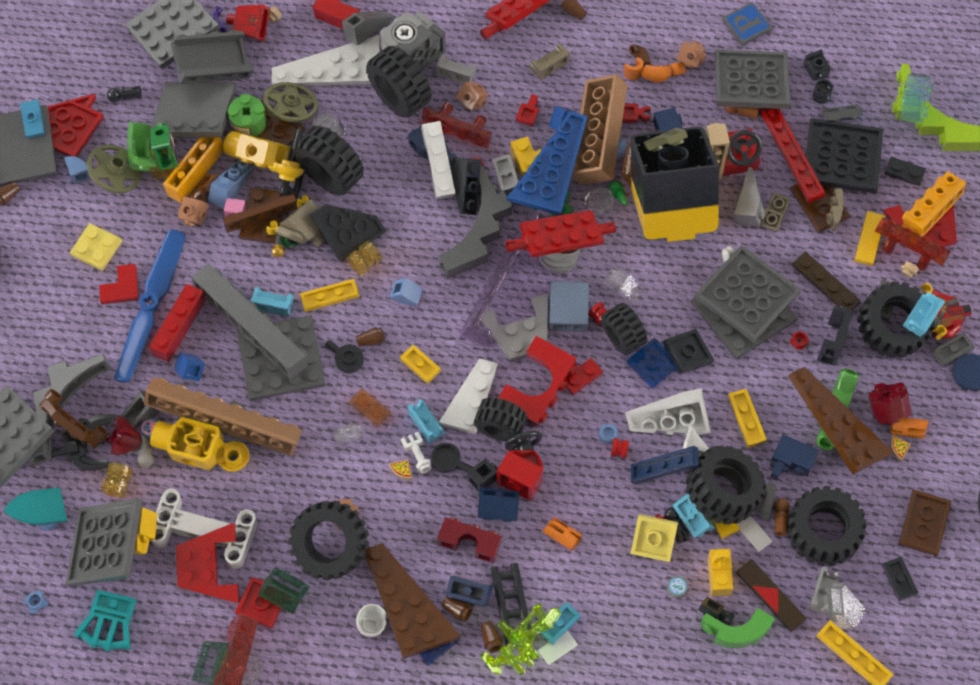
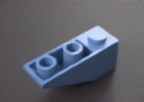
[208,159,256,209]

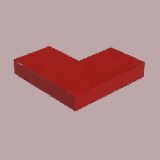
[99,264,139,305]

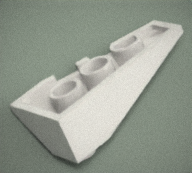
[626,388,711,436]

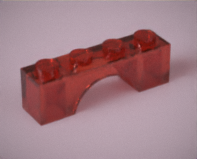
[213,613,258,685]

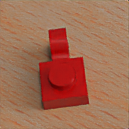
[516,94,539,127]

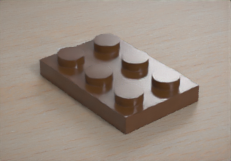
[239,187,288,244]

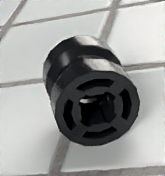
[812,79,833,104]

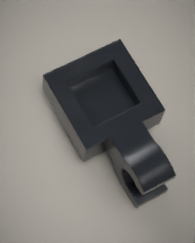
[698,596,735,626]

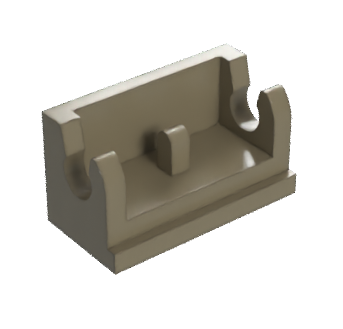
[529,43,570,80]

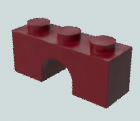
[437,517,502,564]

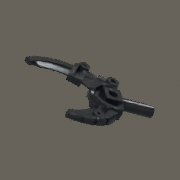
[51,414,121,471]

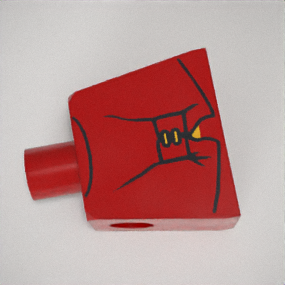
[226,4,270,42]

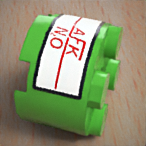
[228,94,266,137]

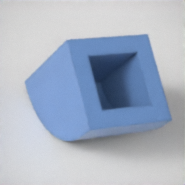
[64,156,91,184]
[390,278,423,305]

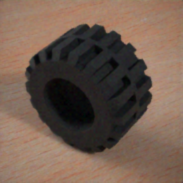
[601,302,648,355]
[474,397,528,442]

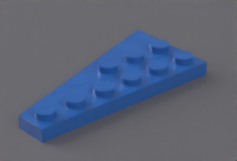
[506,111,588,215]

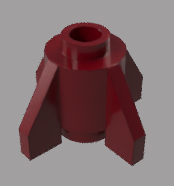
[105,416,142,456]

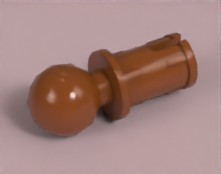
[724,107,759,119]
[774,498,790,536]

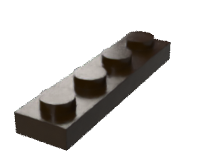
[792,251,861,310]

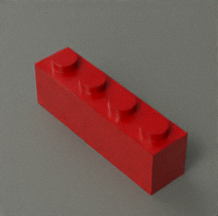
[149,284,206,363]

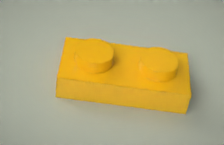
[400,345,441,384]

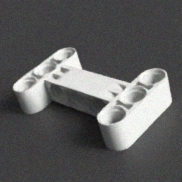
[151,489,257,569]

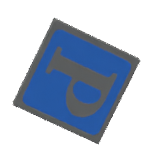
[723,2,772,46]

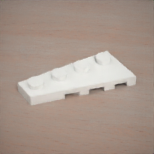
[439,358,498,434]

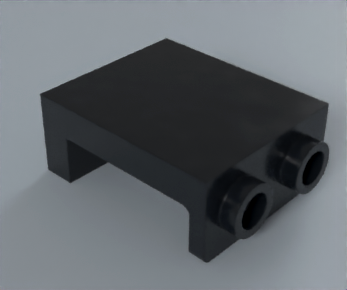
[817,306,853,366]

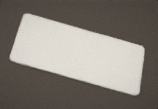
[737,516,772,552]
[538,631,578,665]

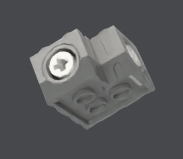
[380,11,446,71]

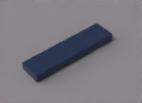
[631,446,699,484]

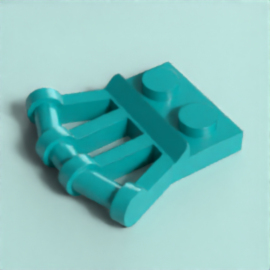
[74,589,137,652]

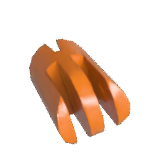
[890,417,929,439]
[542,517,582,551]

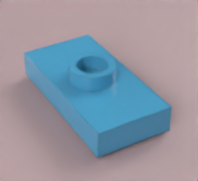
[20,99,45,139]

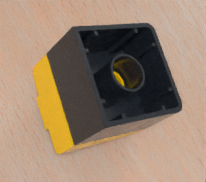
[630,127,719,242]

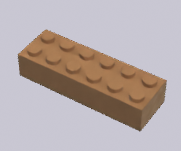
[572,74,628,186]

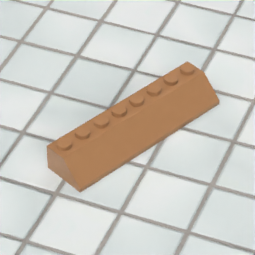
[144,378,302,457]

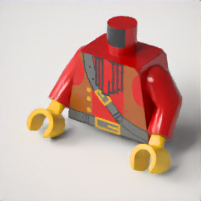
[919,283,972,340]

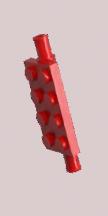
[479,0,550,40]
[505,210,616,258]

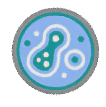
[667,576,688,598]

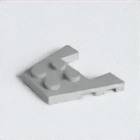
[476,294,548,361]

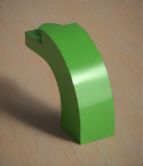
[127,121,157,172]
[700,608,775,649]

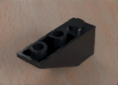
[451,157,481,215]

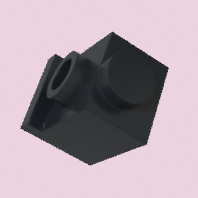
[803,49,831,81]
[467,458,498,493]

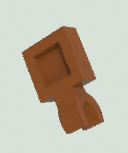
[190,174,218,203]

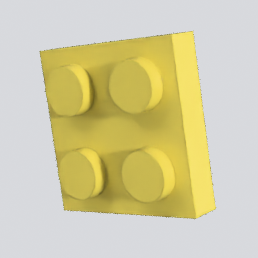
[70,223,122,271]
[631,514,678,562]

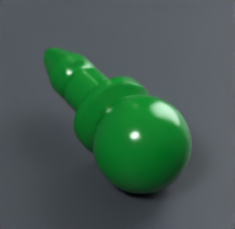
[608,180,628,206]

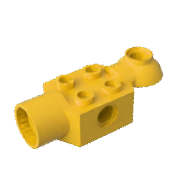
[223,131,305,182]
[150,417,250,472]

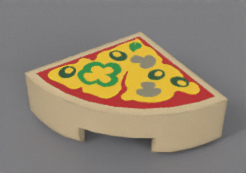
[890,435,911,462]
[389,460,412,480]

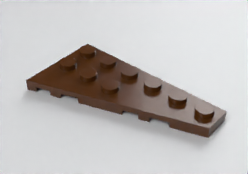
[788,367,894,475]
[365,543,461,659]

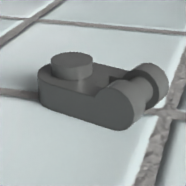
[758,482,776,520]

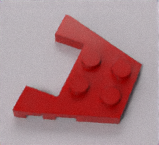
[883,204,957,254]
[176,523,240,603]

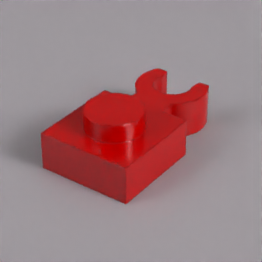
[622,103,651,123]

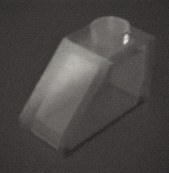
[603,265,645,307]
[827,583,866,629]

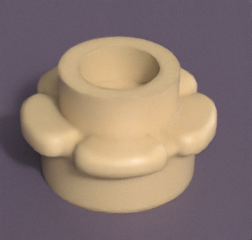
[269,6,282,23]
[901,262,919,278]

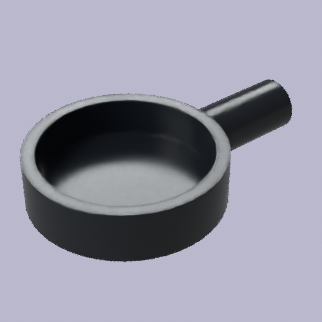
[325,340,364,373]
[431,443,473,473]

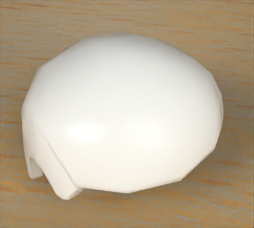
[356,604,387,637]

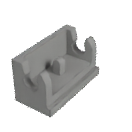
[436,54,477,84]
[492,154,519,197]
[808,566,839,616]

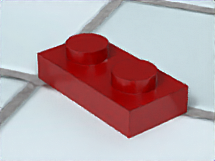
[566,358,603,396]

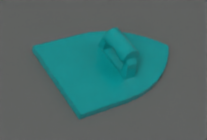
[3,488,67,525]

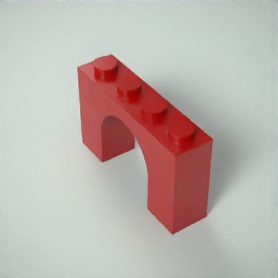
[313,0,360,29]
[498,336,578,427]

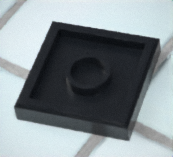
[663,329,714,375]

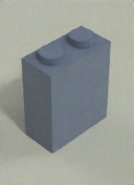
[549,280,589,332]

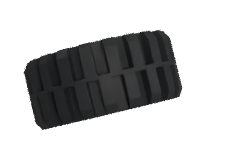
[366,46,432,118]
[293,125,364,196]
[857,281,936,358]
[686,445,766,524]
[787,486,867,566]
[288,500,369,580]

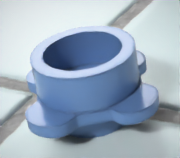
[24,590,48,614]

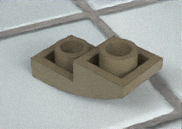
[827,188,844,232]
[760,192,791,232]

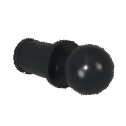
[107,85,142,102]
[664,507,689,544]

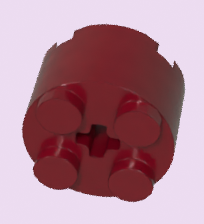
[868,382,912,424]

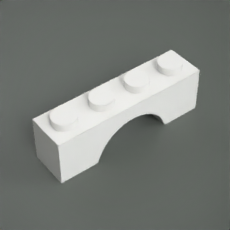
[421,121,455,200]

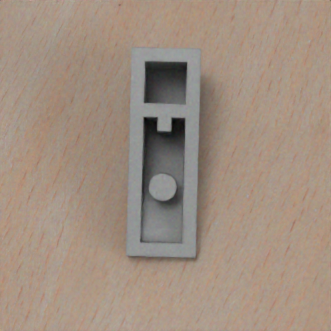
[734,167,765,226]

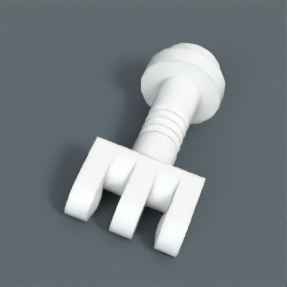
[400,432,432,474]

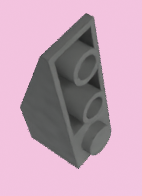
[342,10,396,45]

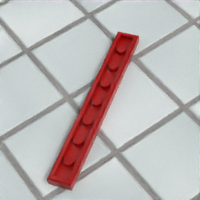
[759,108,825,203]

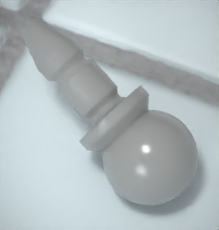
[137,435,153,468]

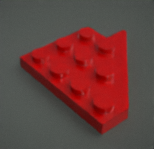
[47,94,104,157]

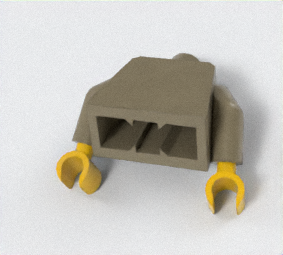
[267,195,325,247]

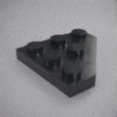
[309,204,387,262]

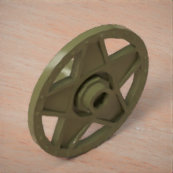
[263,82,318,122]
[87,145,142,194]

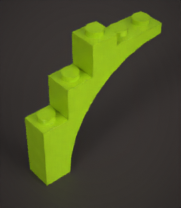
[892,64,980,151]

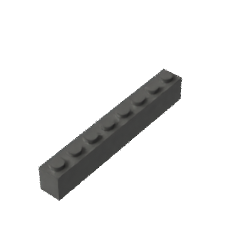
[191,264,308,380]

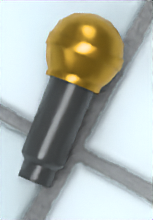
[271,234,284,258]

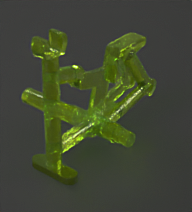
[481,603,561,675]

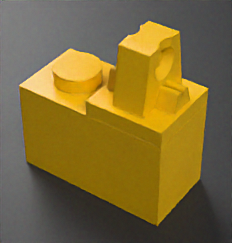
[134,507,158,555]
[707,549,733,597]

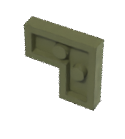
[643,127,688,152]

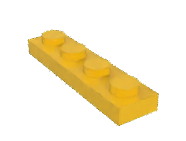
[816,620,894,685]

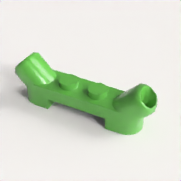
[817,368,859,451]

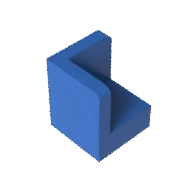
[549,105,579,131]
[174,352,205,381]

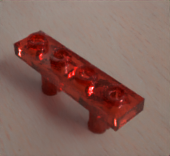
[421,102,492,149]
[875,217,951,271]

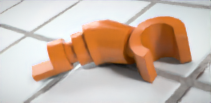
[623,57,686,83]

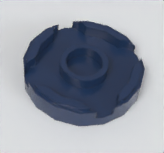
[952,354,980,391]

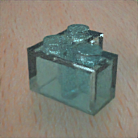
[900,74,933,123]

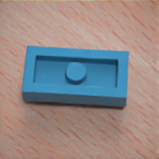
[538,602,581,646]

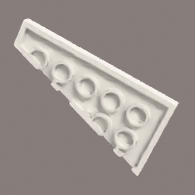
[272,35,380,86]

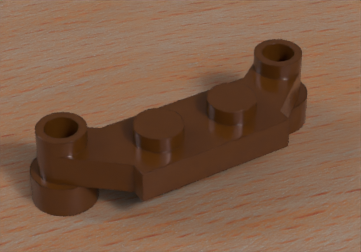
[39,389,109,449]

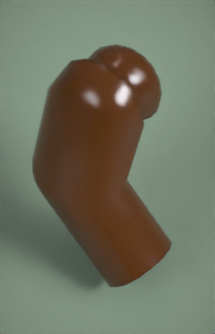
[628,44,651,66]

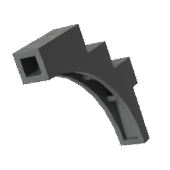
[439,165,514,279]
[28,354,111,466]

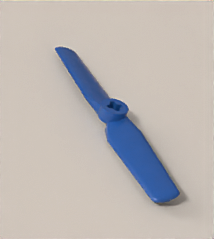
[114,229,186,382]

